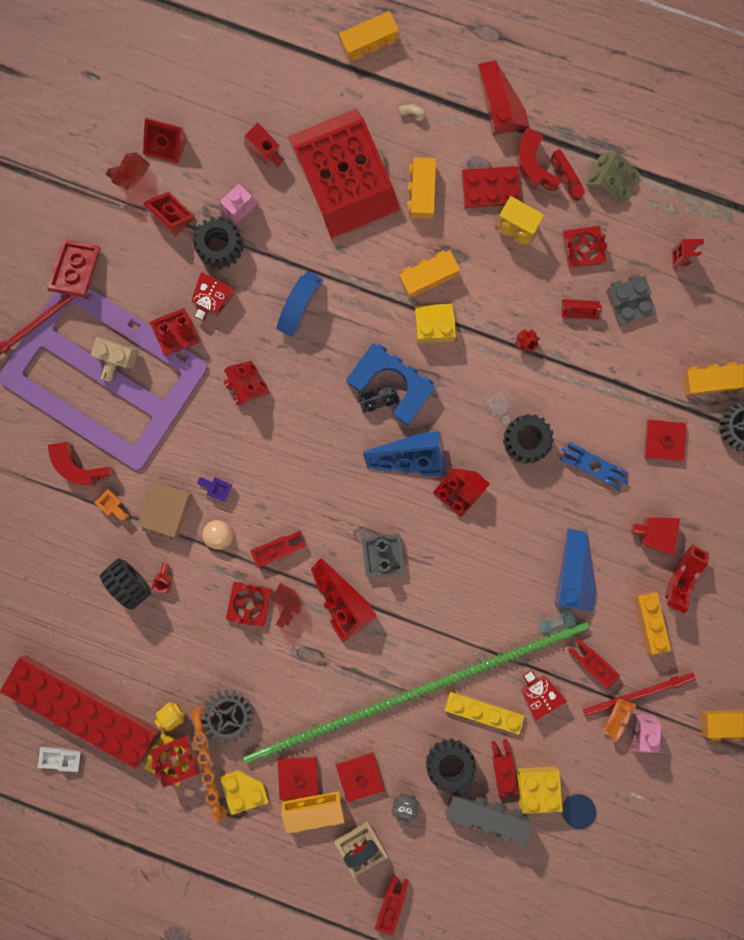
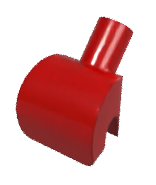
[151,563,172,593]

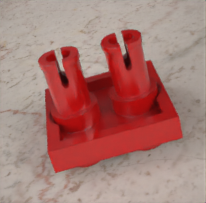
[149,308,200,357]
[223,361,270,406]

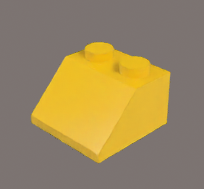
[415,304,456,344]

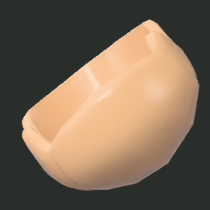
[202,520,234,550]

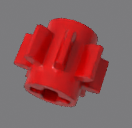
[515,329,540,353]

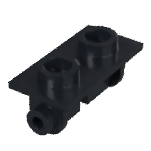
[358,385,399,413]

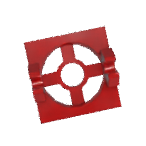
[562,225,607,269]
[226,581,272,627]
[149,735,201,788]

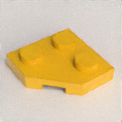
[220,770,269,815]

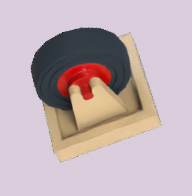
[334,821,388,877]

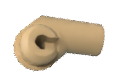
[398,104,425,121]

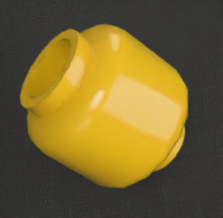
[155,702,185,732]

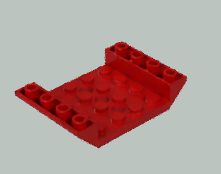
[288,109,400,239]

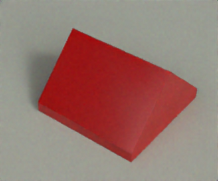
[143,117,187,164]
[143,191,195,238]

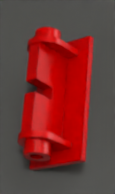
[561,299,602,320]

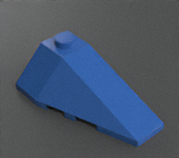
[363,431,446,477]
[555,529,596,611]

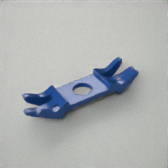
[560,442,629,491]

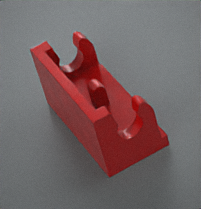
[672,239,704,269]

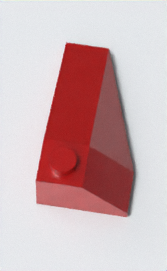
[478,60,529,135]
[311,558,377,643]

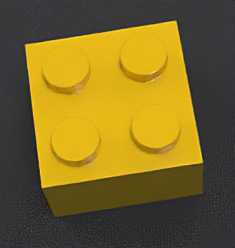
[495,196,544,246]
[517,766,562,814]

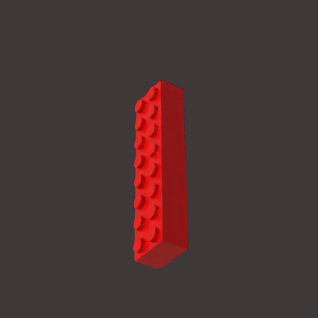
[0,655,160,769]

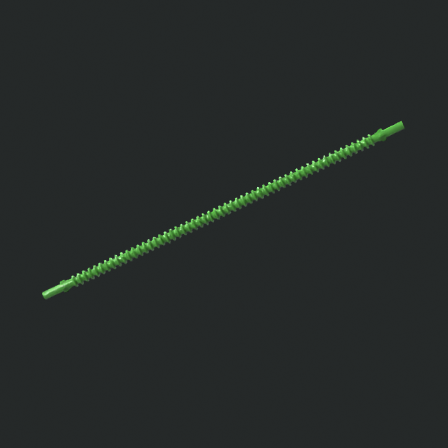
[243,622,589,764]

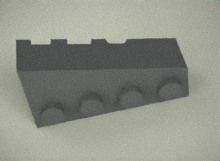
[445,791,532,848]

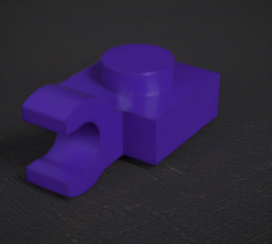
[197,477,233,502]

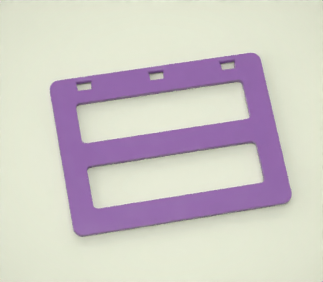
[0,288,207,470]

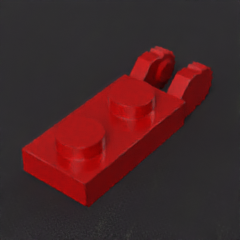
[550,149,585,201]
[250,531,307,568]
[567,638,621,690]
[491,739,518,797]
[374,874,409,936]

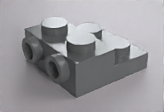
[606,274,656,326]

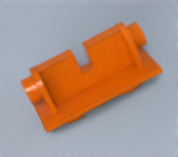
[602,698,636,742]

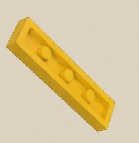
[444,691,525,735]

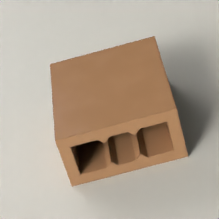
[137,481,192,540]

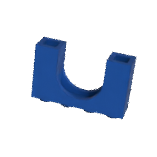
[346,343,435,426]

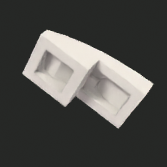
[38,746,80,772]

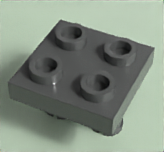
[362,534,405,577]

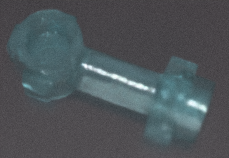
[538,609,576,634]

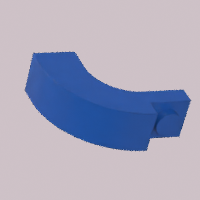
[276,271,324,337]

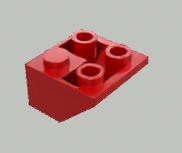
[432,468,490,517]

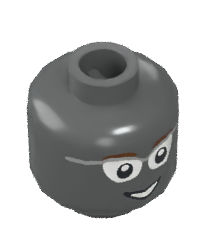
[392,793,419,824]

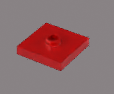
[644,419,687,461]
[336,752,384,803]
[277,756,319,800]

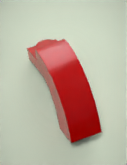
[517,127,562,193]
[48,442,114,486]
[665,544,709,614]

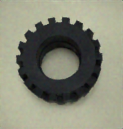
[193,217,243,269]
[503,414,554,464]
[100,558,151,610]
[426,738,476,793]

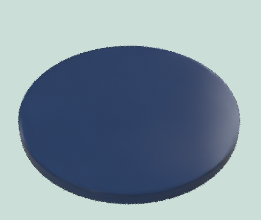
[562,794,596,829]

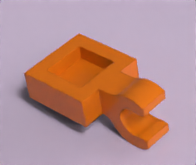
[95,489,130,522]

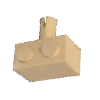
[91,337,139,382]

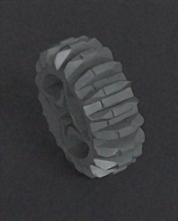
[718,401,744,452]
[200,689,254,744]

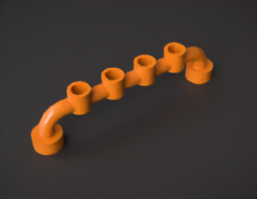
[191,707,228,821]

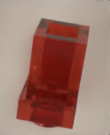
[105,152,150,190]
[271,582,302,629]

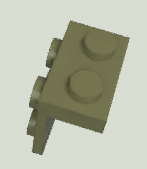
[585,152,640,204]

